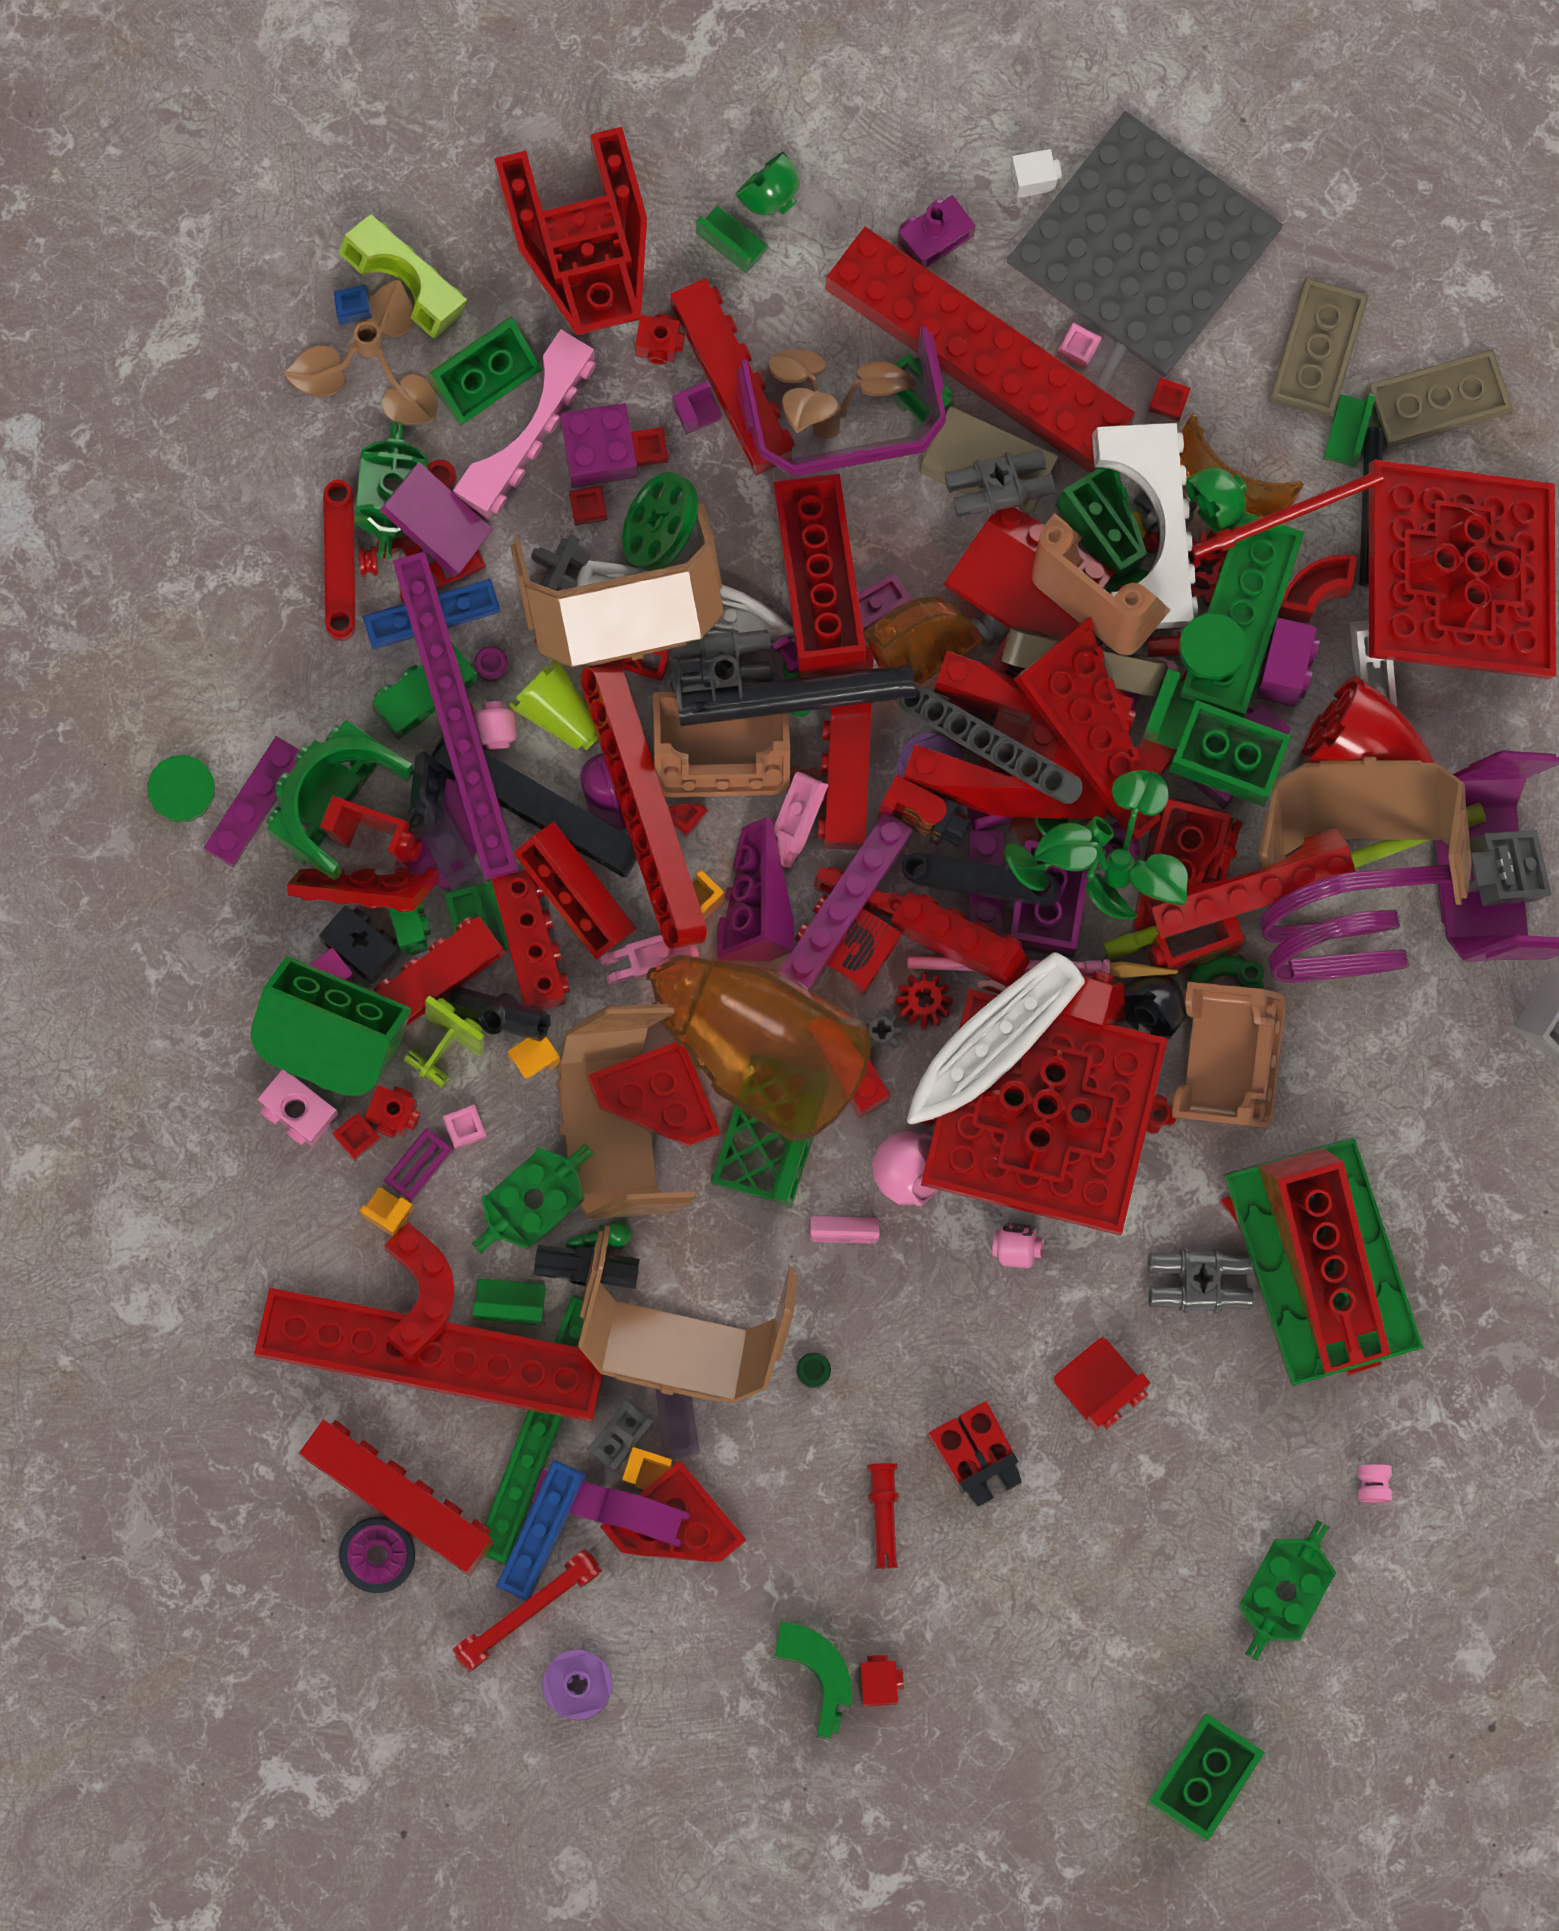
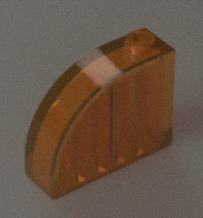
[863,597,982,685]

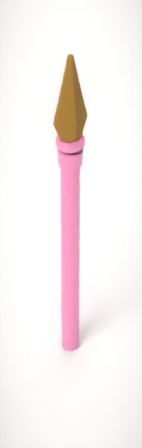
[908,956,1178,978]

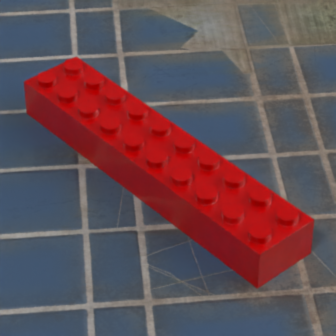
[825,226,1136,473]

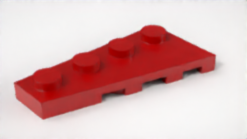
[287,868,439,912]

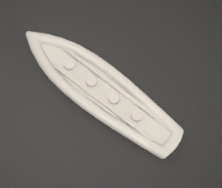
[576,560,794,642]
[907,952,1085,1124]

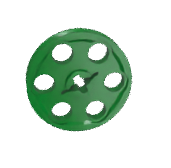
[622,472,698,571]

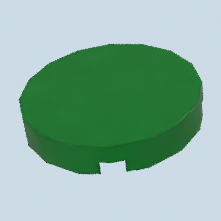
[1179,613,1247,680]
[147,755,215,823]

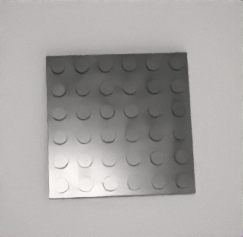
[1007,111,1283,377]

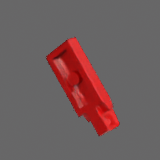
[813,866,904,918]

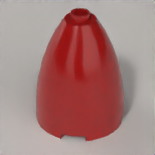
[1300,676,1435,763]

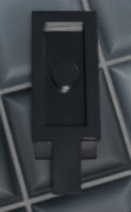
[409,751,447,839]

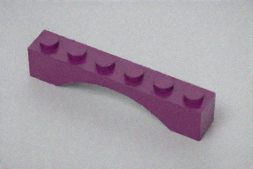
[775,812,913,1002]

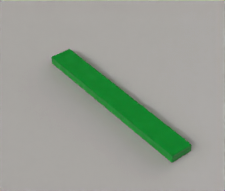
[484,1295,583,1565]

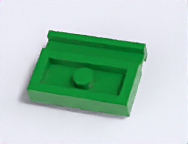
[444,881,509,949]

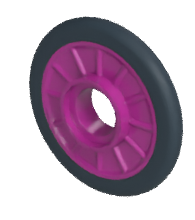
[339,1517,415,1593]

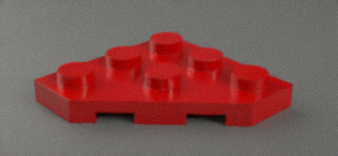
[587,1039,721,1147]
[600,1460,746,1563]

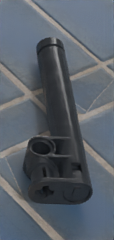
[673,654,916,726]

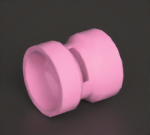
[1357,1464,1392,1503]

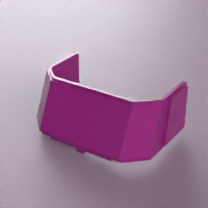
[737,326,946,477]
[1435,750,1559,962]

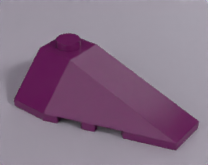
[717,817,794,962]

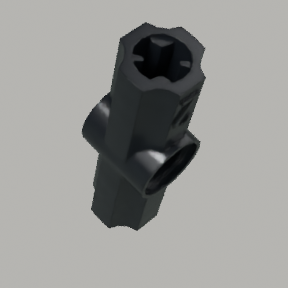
[449,986,551,1041]
[533,1245,640,1289]

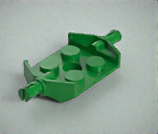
[354,422,428,559]
[472,1143,594,1254]
[1238,1520,1336,1661]

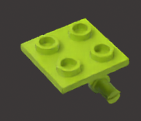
[403,995,484,1089]

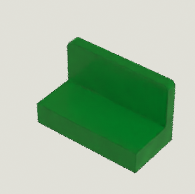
[696,205,767,273]
[1323,393,1376,467]
[1143,668,1195,750]
[473,1279,546,1326]

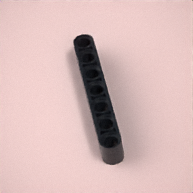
[431,737,637,878]

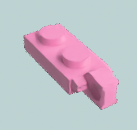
[774,771,828,868]

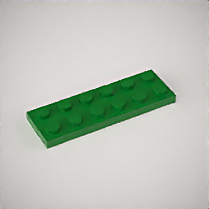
[1180,512,1305,718]

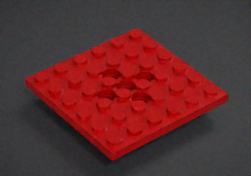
[1369,460,1556,679]
[921,989,1168,1236]

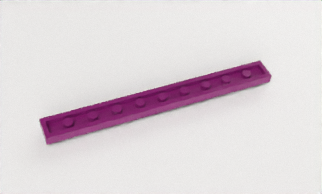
[393,552,518,881]

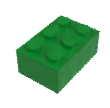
[1169,700,1291,807]
[1146,1713,1265,1843]

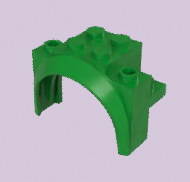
[266,720,414,881]

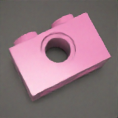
[257,1070,338,1147]

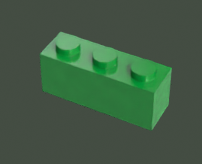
[372,642,478,741]

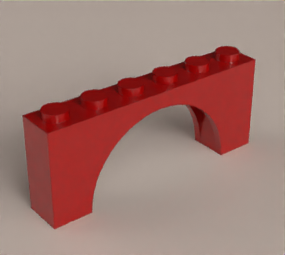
[1144,828,1356,939]

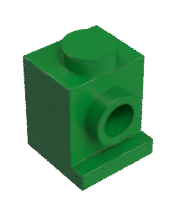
[389,902,431,955]

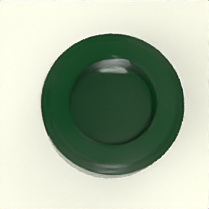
[796,1353,831,1388]

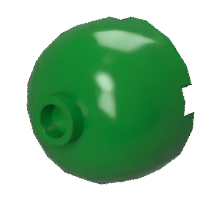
[735,151,800,216]
[1185,467,1247,534]

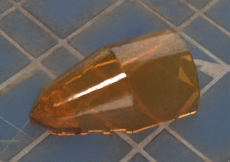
[646,954,871,1141]

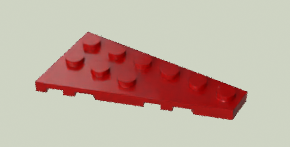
[1014,617,1161,841]

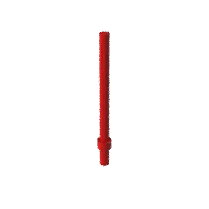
[1192,470,1385,558]

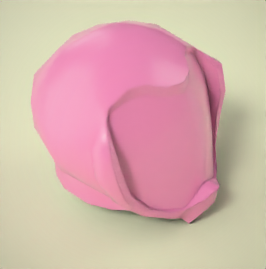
[872,1130,938,1207]

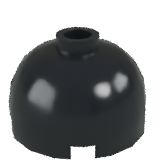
[1124,975,1186,1039]

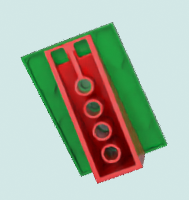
[1223,1137,1424,1386]

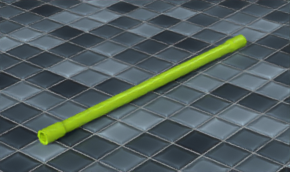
[1102,802,1486,961]

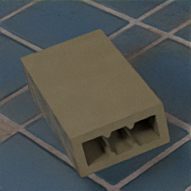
[918,406,1058,516]

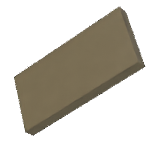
[1269,277,1369,420]
[1366,349,1514,449]

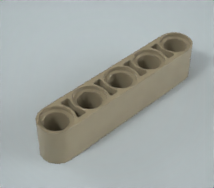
[1001,627,1167,697]

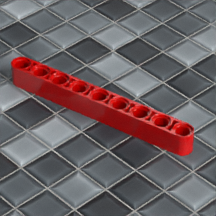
[581,663,707,949]

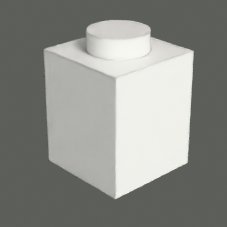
[1010,149,1062,198]

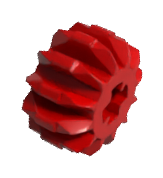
[895,972,953,1030]

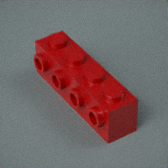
[513,822,637,960]
[491,870,570,1010]
[891,891,1030,987]

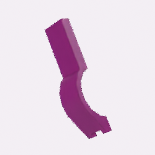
[770,572,912,674]
[531,1469,690,1548]

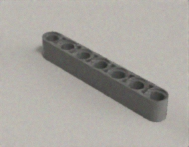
[898,683,1082,804]

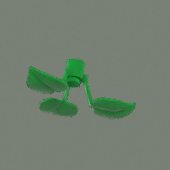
[1034,770,1188,906]
[1003,817,1139,919]

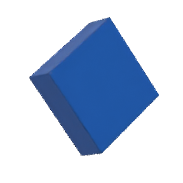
[334,284,372,325]

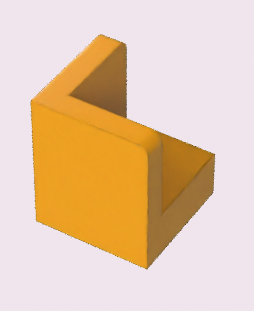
[692,870,724,920]
[507,1037,560,1079]
[359,1188,414,1236]
[622,1447,672,1490]

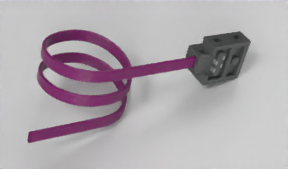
[1260,830,1552,983]

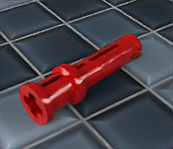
[867,1463,899,1569]

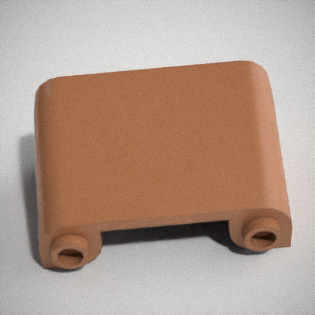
[1031,513,1171,655]
[653,692,790,797]
[1170,982,1286,1129]

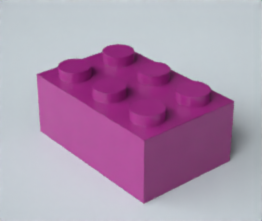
[1009,840,1090,958]

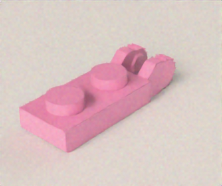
[600,935,700,985]

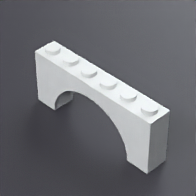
[1092,423,1198,629]

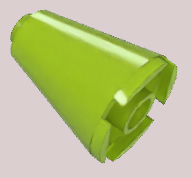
[508,660,598,750]

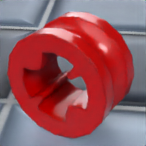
[359,546,378,577]

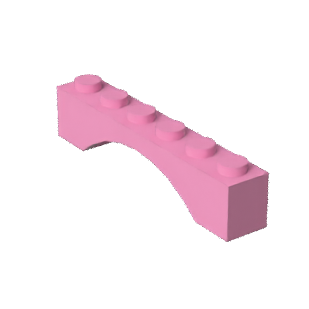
[453,329,597,521]

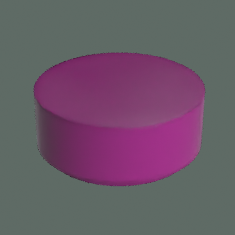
[474,646,508,682]

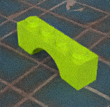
[338,214,467,339]

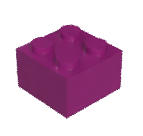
[560,403,637,488]
[1256,618,1320,707]

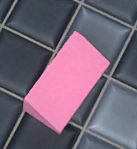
[810,1216,879,1244]

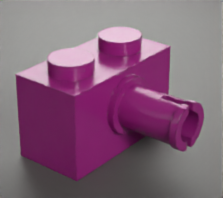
[898,195,976,268]

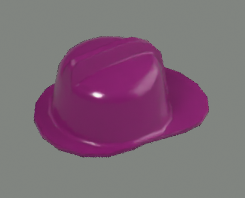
[580,753,627,830]

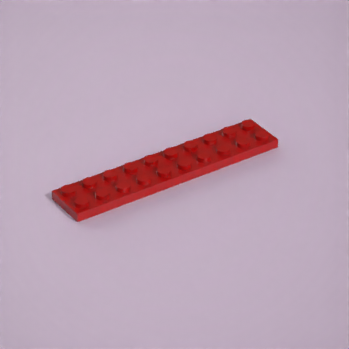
[254,1288,603,1422]

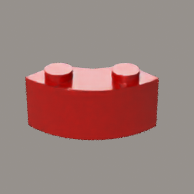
[1277,555,1357,623]

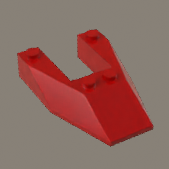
[494,127,647,336]
[903,651,1108,819]

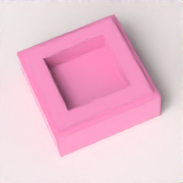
[1057,323,1102,368]
[443,1104,487,1149]

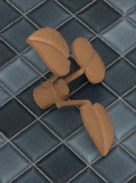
[284,279,438,426]
[769,349,916,439]

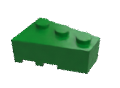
[1055,467,1147,584]

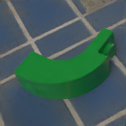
[774,1621,852,1740]

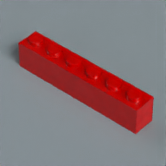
[670,278,795,476]
[818,647,874,850]
[299,1419,494,1577]

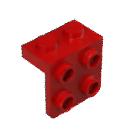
[1053,1337,1151,1432]

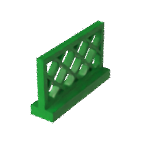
[711,1054,832,1209]

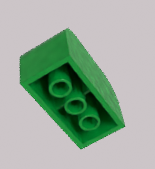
[251,956,412,1096]

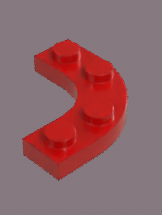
[384,1222,455,1362]

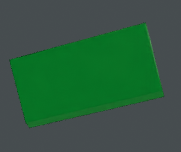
[429,316,542,425]

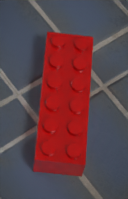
[773,473,867,677]

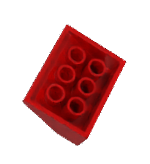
[944,506,1115,637]

